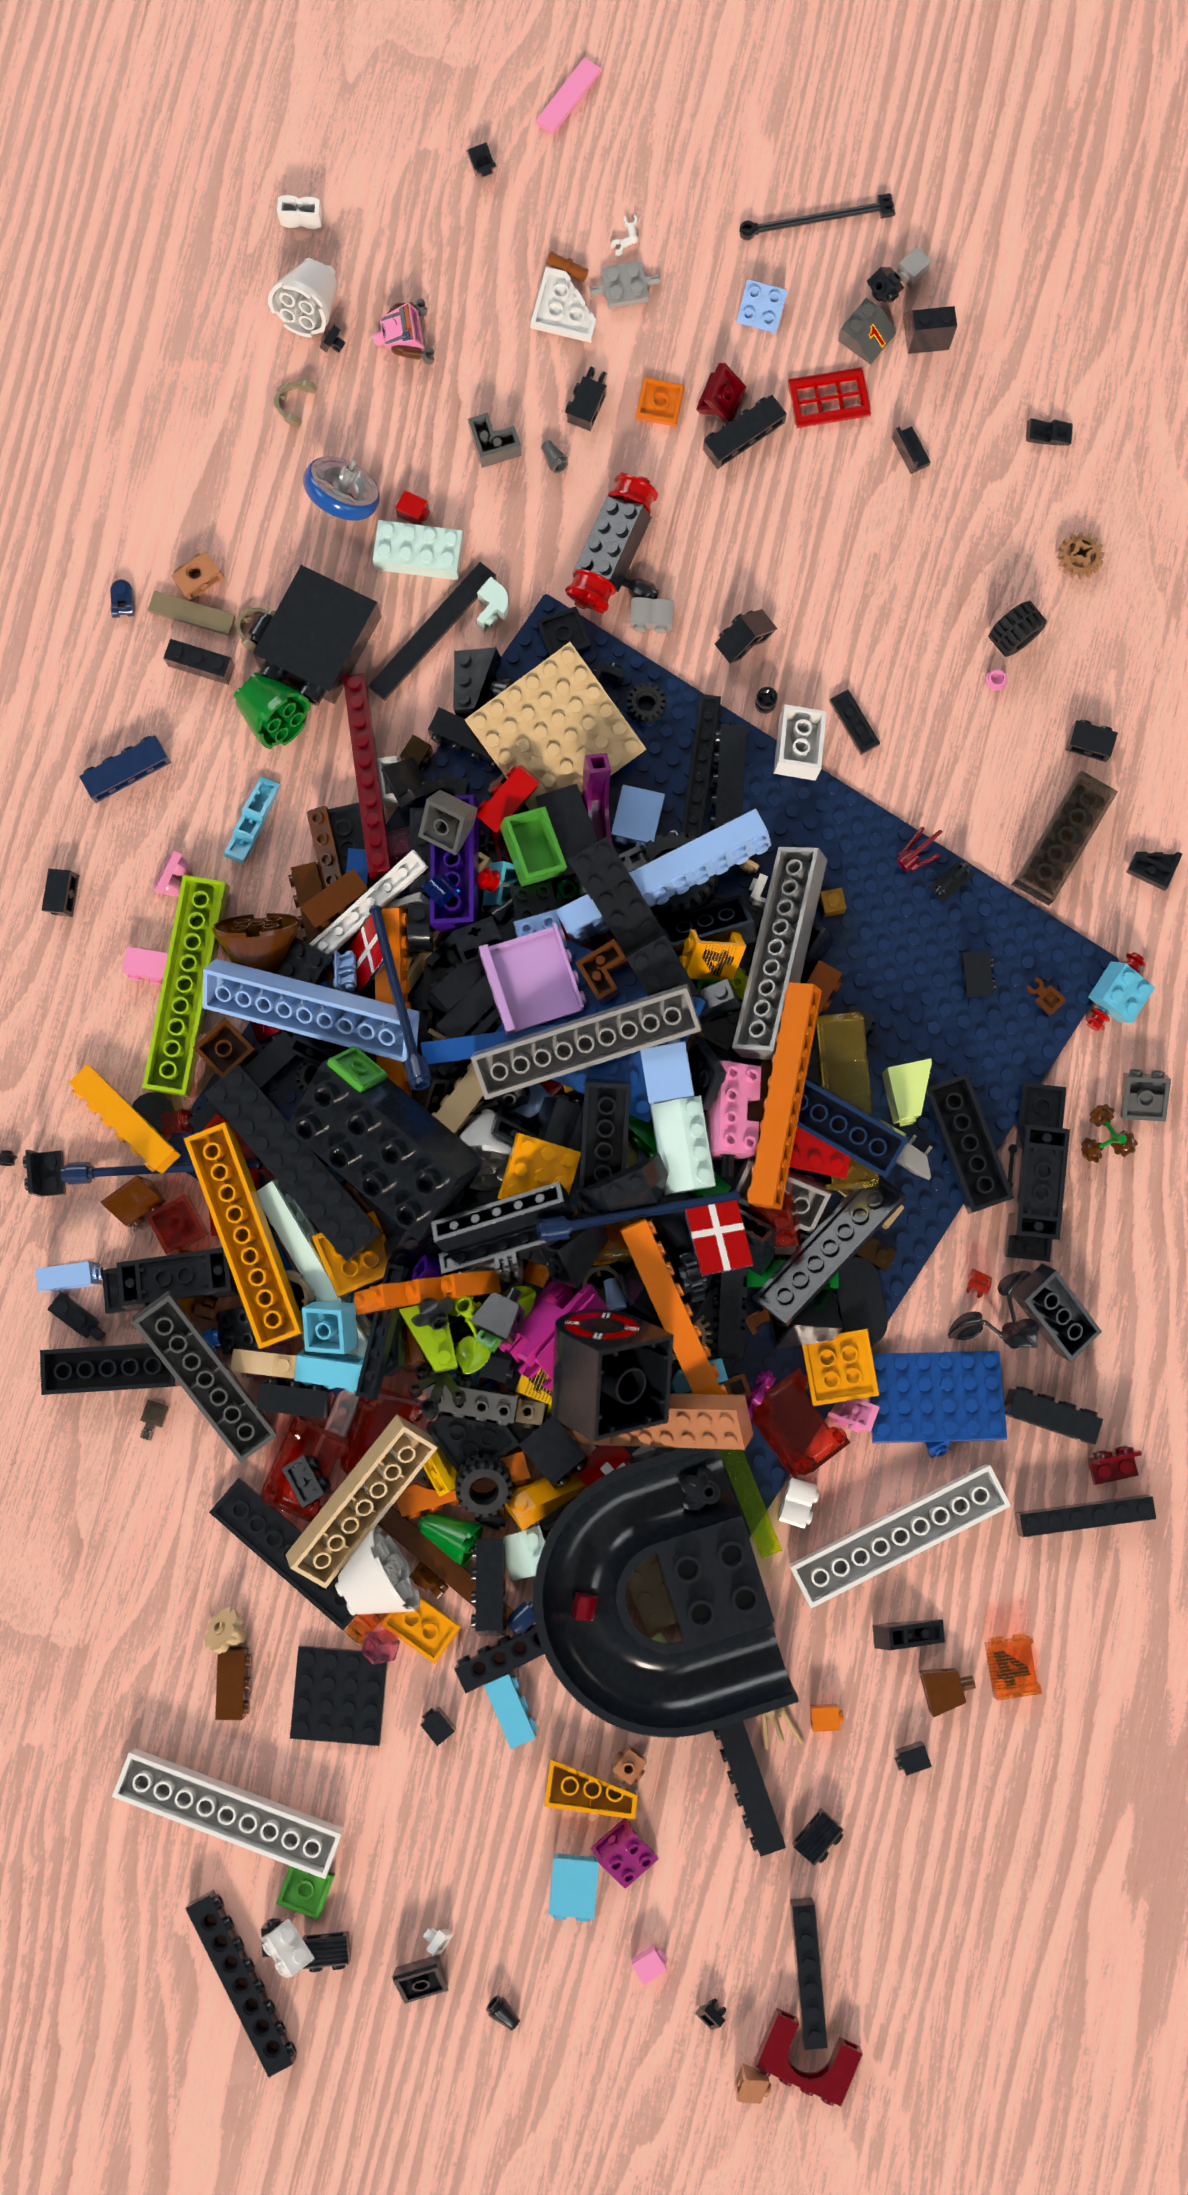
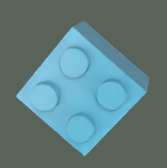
[302,1301,358,1354]

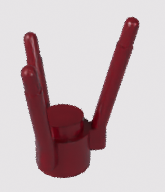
[896,827,942,872]

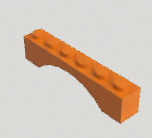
[397,1451,531,1519]

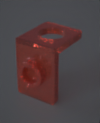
[161,1108,191,1134]

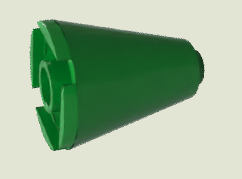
[418,1512,483,1566]

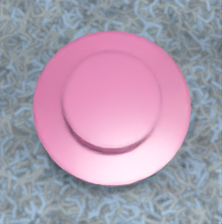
[985,669,1007,691]

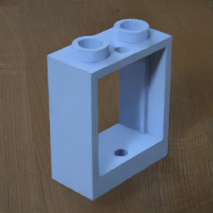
[35,1261,103,1292]

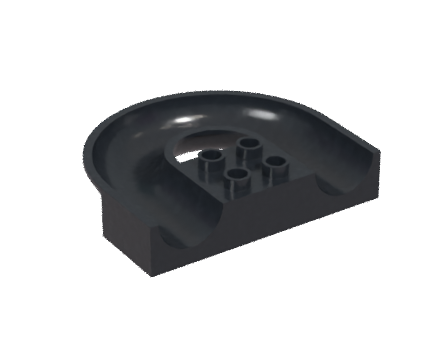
[533,1447,799,1738]

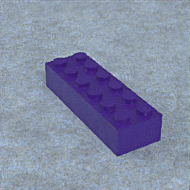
[430,794,479,931]

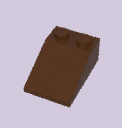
[100,1175,166,1228]

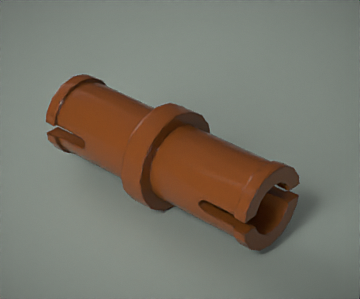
[546,251,589,282]

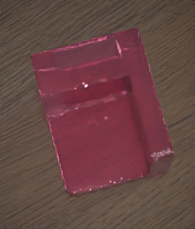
[361,1629,400,1665]

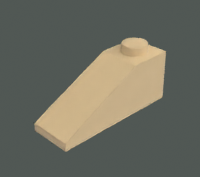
[231,1349,296,1378]

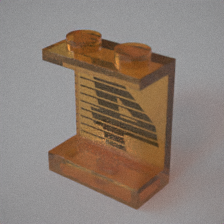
[984,1633,1042,1701]

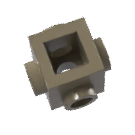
[515,1396,548,1429]

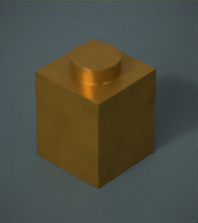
[818,887,846,918]

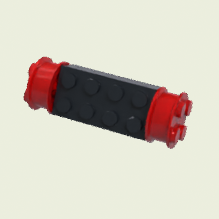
[565,472,658,614]

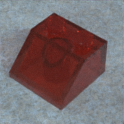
[748,1194,800,1248]

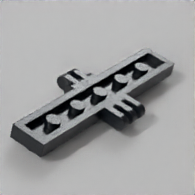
[439,1215,572,1276]

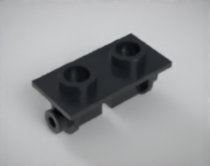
[928,860,974,903]

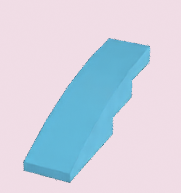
[224,776,280,864]

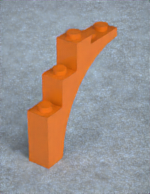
[354,1270,501,1315]

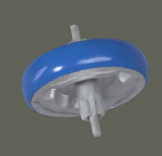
[303,457,380,521]

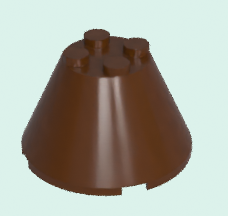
[212,913,301,974]

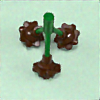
[1081,1104,1138,1163]

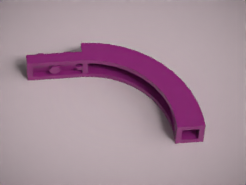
[583,753,613,845]

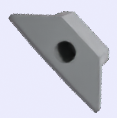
[897,1135,932,1180]

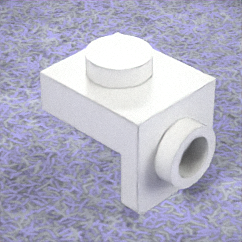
[749,873,768,909]

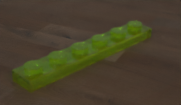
[720,1449,783,1559]

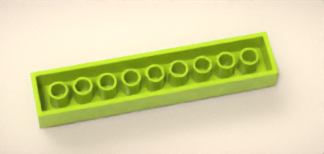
[142,875,230,1098]

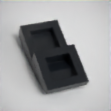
[1026,418,1073,446]

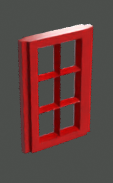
[788,367,871,428]

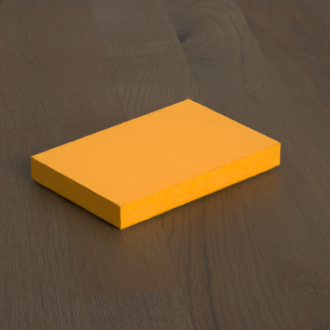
[380,1596,461,1664]

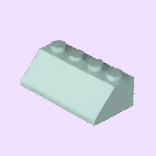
[650,1096,716,1195]

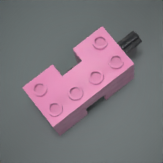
[705,1061,761,1178]

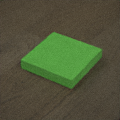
[326,1046,388,1093]
[276,1866,335,1920]

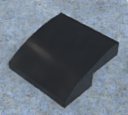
[491,1104,539,1145]

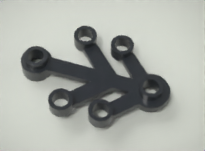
[408,1346,473,1419]

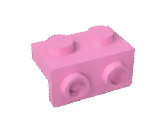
[827,1399,880,1433]

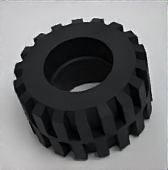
[988,601,1047,657]
[455,1454,512,1517]

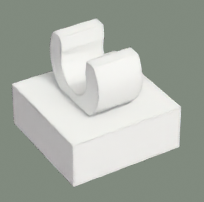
[423,1928,454,1956]

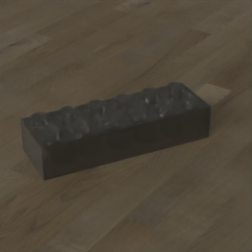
[1011,770,1118,906]

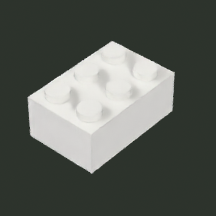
[773,704,827,780]

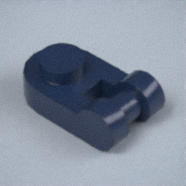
[110,579,135,618]

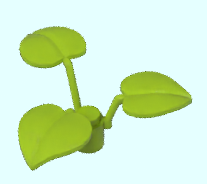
[448,1286,536,1374]

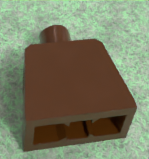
[919,1668,976,1717]

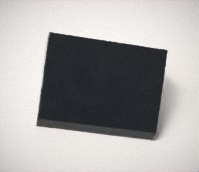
[392,1955,449,2004]

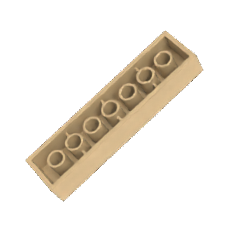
[285,1414,438,1588]

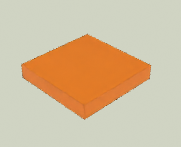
[635,377,685,427]

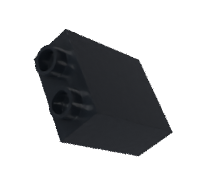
[253,565,382,706]

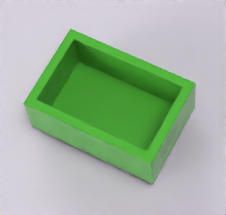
[500,807,567,887]

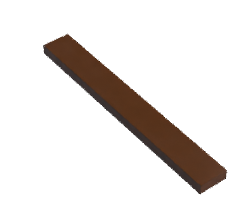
[378,1506,514,1628]

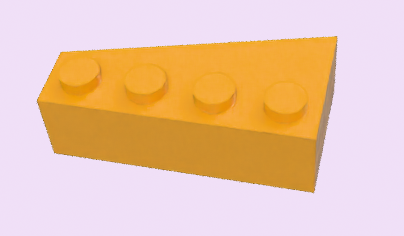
[544,1758,638,1819]

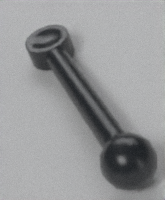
[1008,1144,1017,1189]

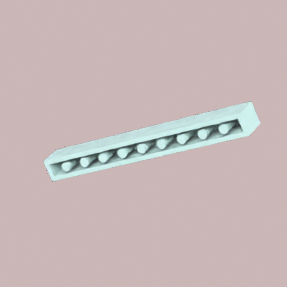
[257,1179,372,1358]

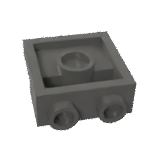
[1120,1069,1171,1122]

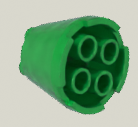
[234,673,311,749]

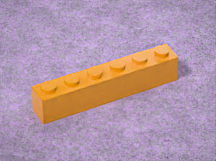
[69,1064,181,1174]

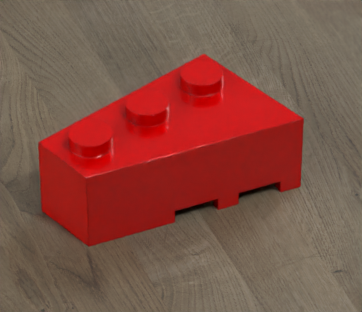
[477,765,542,833]
[789,1126,851,1179]

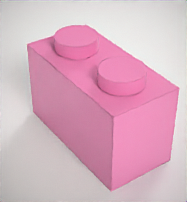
[122,947,168,985]

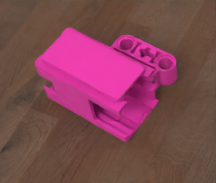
[498,1280,609,1391]

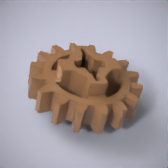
[1057,532,1105,579]

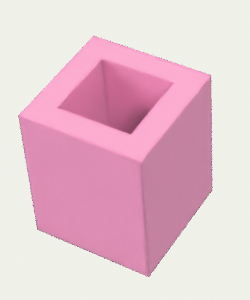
[631,1944,668,1985]

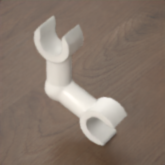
[610,214,638,256]

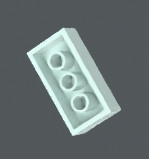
[372,520,464,580]

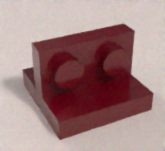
[696,363,746,423]

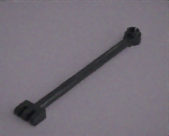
[739,193,896,240]

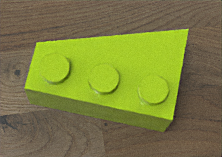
[399,1305,458,1373]

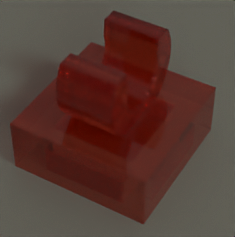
[966,1268,992,1298]

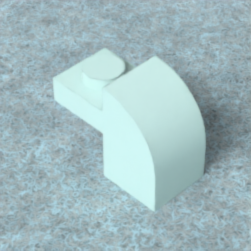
[477,577,509,631]

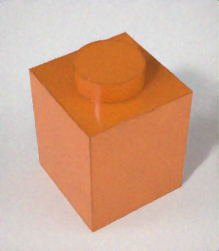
[810,1704,844,1732]

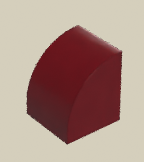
[571,1592,599,1621]

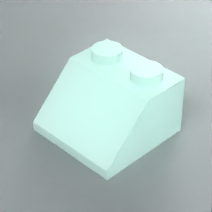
[498,1523,546,1581]

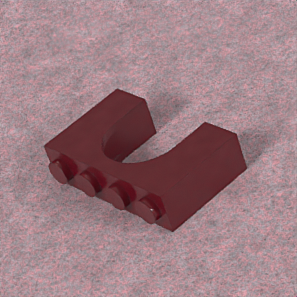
[754,2007,863,2107]

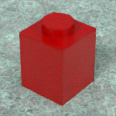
[395,490,430,525]

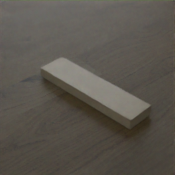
[148,591,236,636]

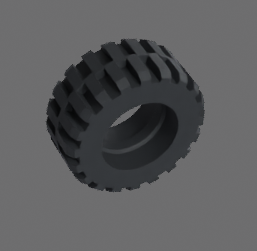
[634,832,718,918]

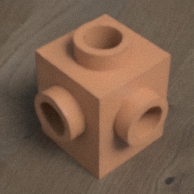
[612,1745,647,1785]

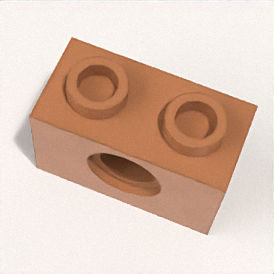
[171,551,224,601]

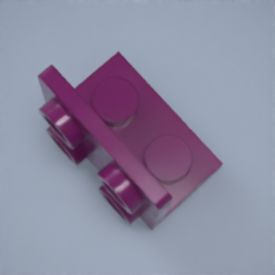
[591,1818,659,1888]

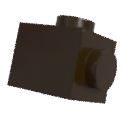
[400,735,433,771]

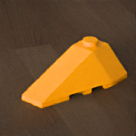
[505,1474,586,1531]

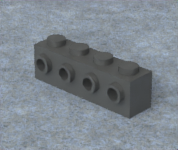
[426,1381,519,1425]

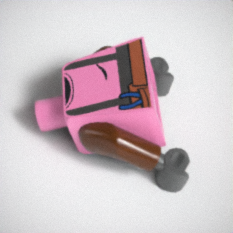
[373,299,435,364]

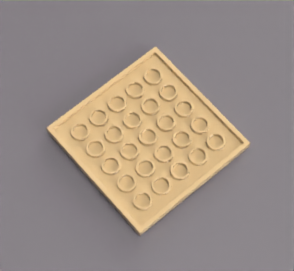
[465,642,646,810]

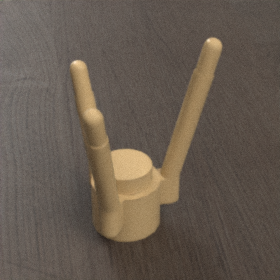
[761,1707,803,1750]

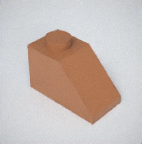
[734,2063,771,2104]

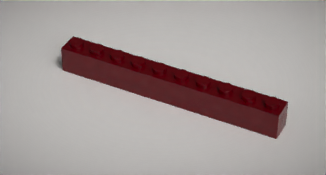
[343,673,392,882]

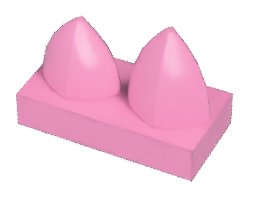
[153,851,192,896]

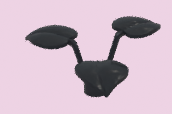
[948,1270,1039,1349]

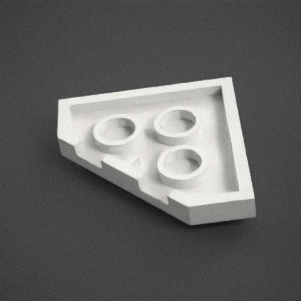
[530,267,596,343]

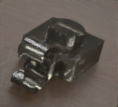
[140,1399,170,1440]

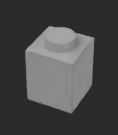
[897,247,932,287]

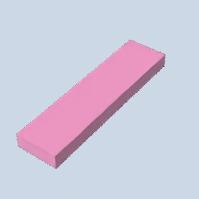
[536,58,601,135]

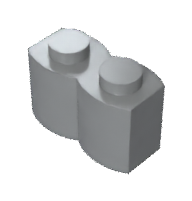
[629,597,674,633]

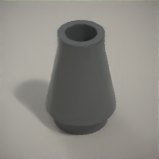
[541,440,568,473]

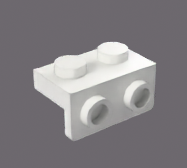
[261,1919,315,1978]

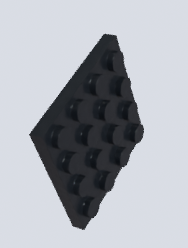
[290,1645,389,1746]

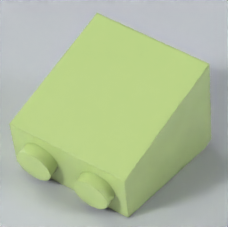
[882,1059,932,1127]

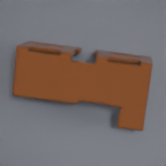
[745,1308,770,1335]

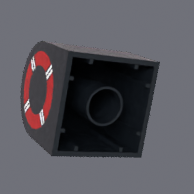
[551,1310,674,1441]

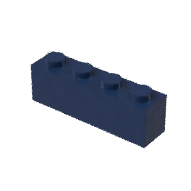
[79,735,171,803]

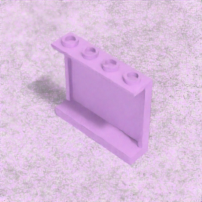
[479,923,586,1035]

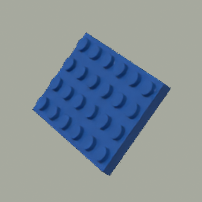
[869,1351,1007,1443]

